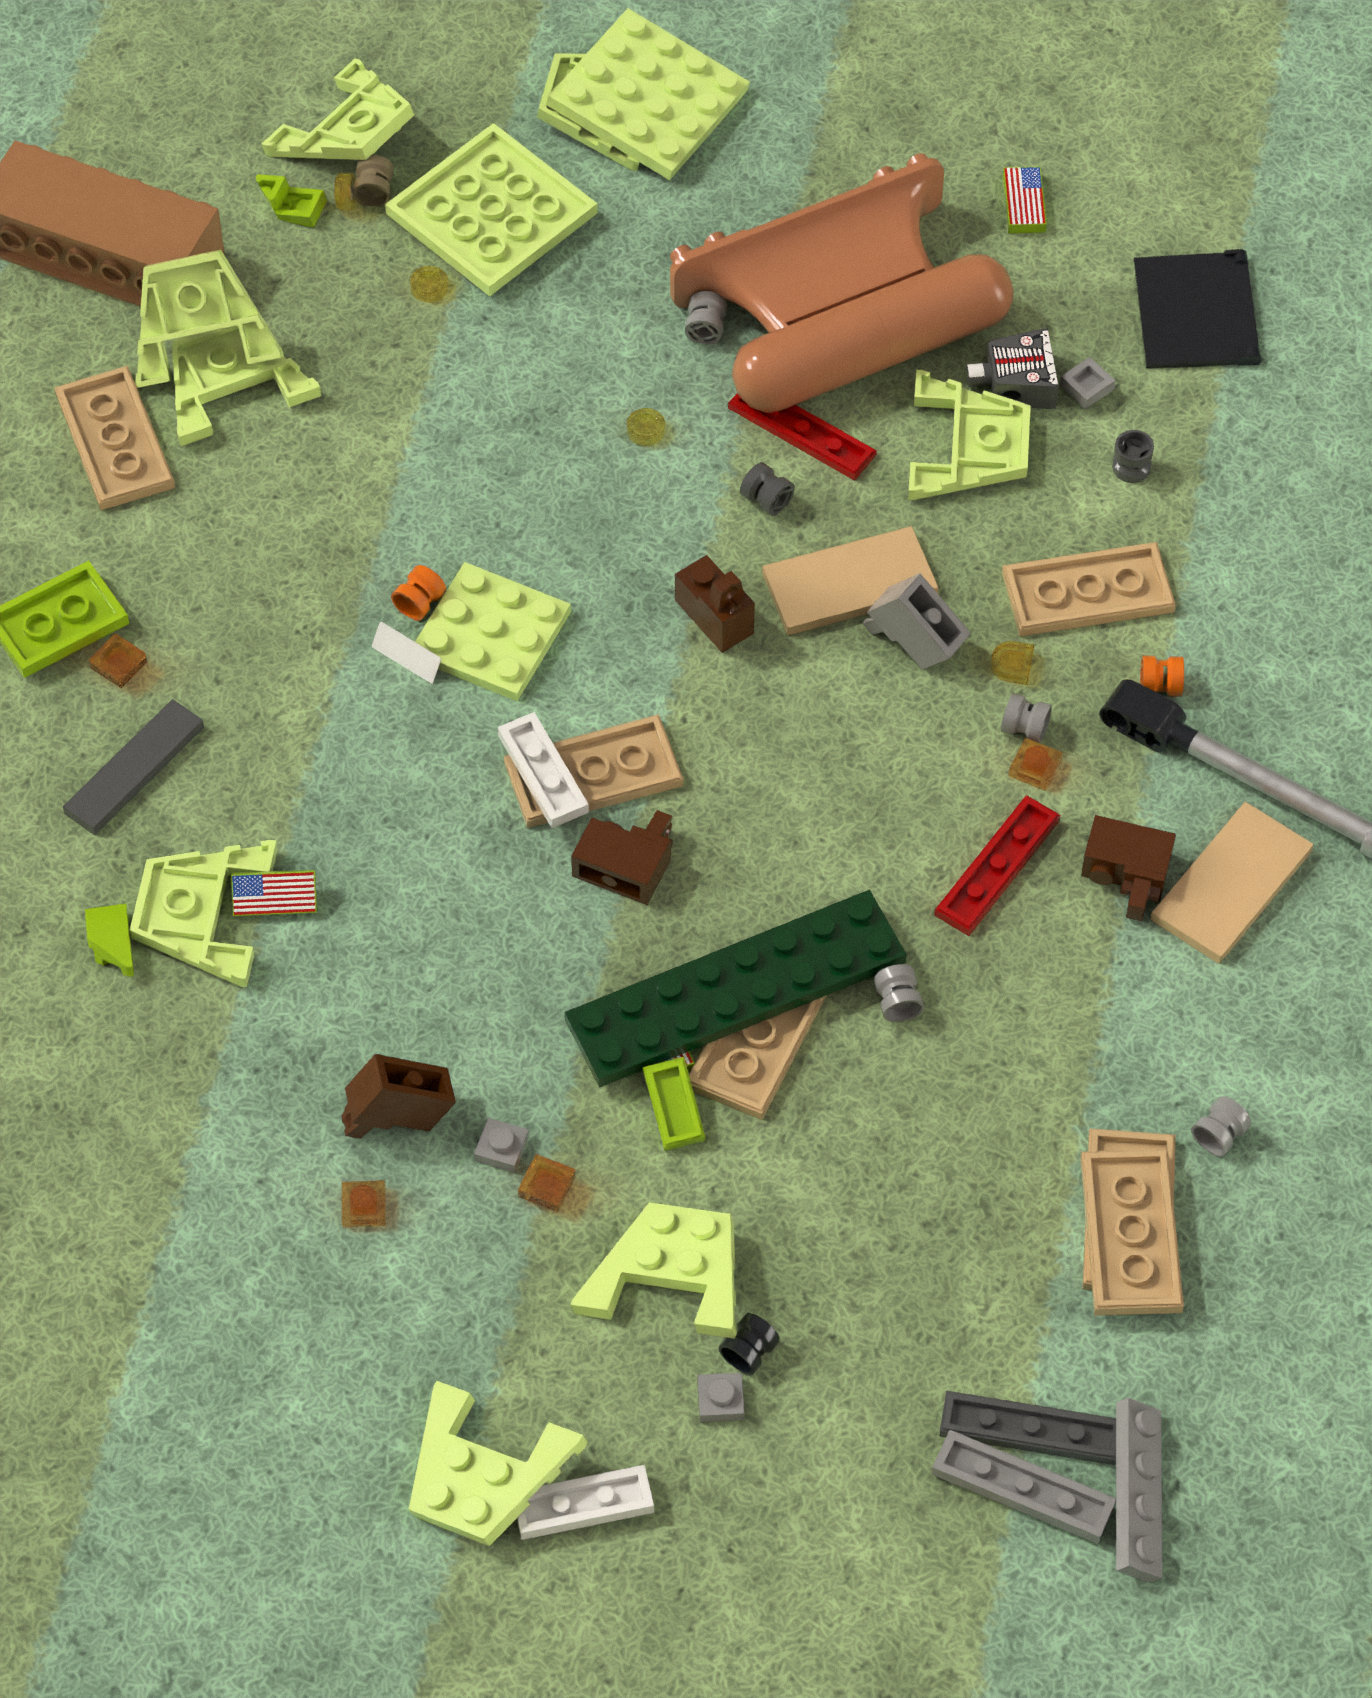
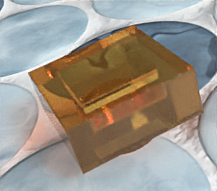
[89,633,147,688]
[1008,738,1063,791]
[518,1154,576,1212]
[342,1180,386,1227]

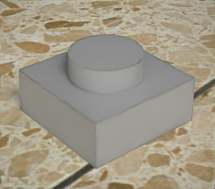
[1060,357,1115,409]
[474,1118,529,1173]
[697,1373,744,1422]

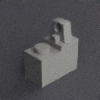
[862,573,971,670]

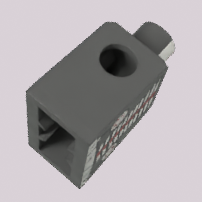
[966,328,1058,409]

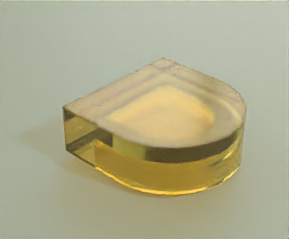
[991,641,1035,685]

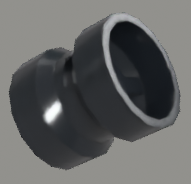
[718,1313,780,1376]

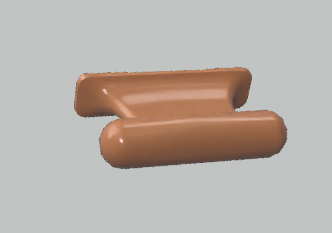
[670,153,1014,413]

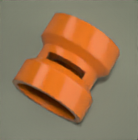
[391,565,446,621]
[1140,655,1184,697]

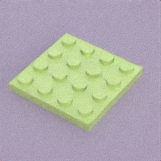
[546,8,750,180]
[385,123,598,296]

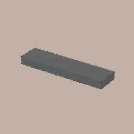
[63,699,204,835]
[939,1390,1116,1465]

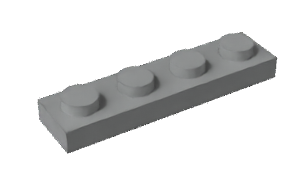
[1116,1397,1162,1582]
[931,1430,1116,1544]

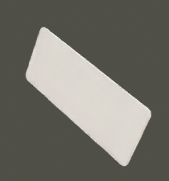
[372,622,441,684]

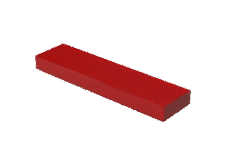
[728,393,877,481]
[934,795,1061,936]

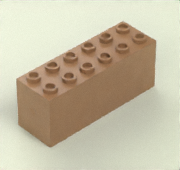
[0,140,225,307]

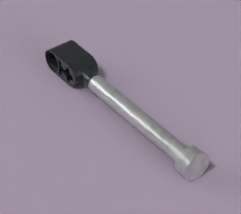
[1099,679,1372,859]

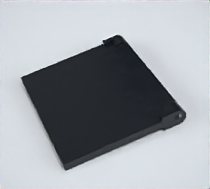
[1134,249,1261,368]

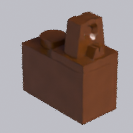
[675,555,755,653]
[571,810,673,905]
[1081,815,1176,921]
[341,1054,456,1139]

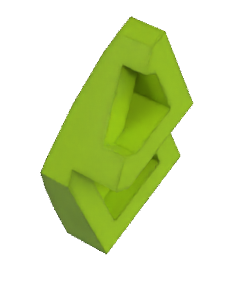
[255,174,327,227]
[85,903,134,977]

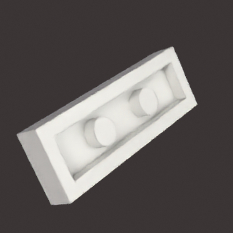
[498,712,589,828]
[517,1465,654,1540]

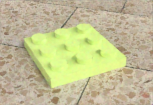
[415,562,571,701]

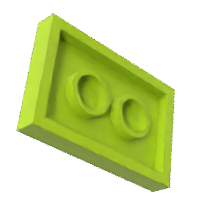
[0,560,130,678]

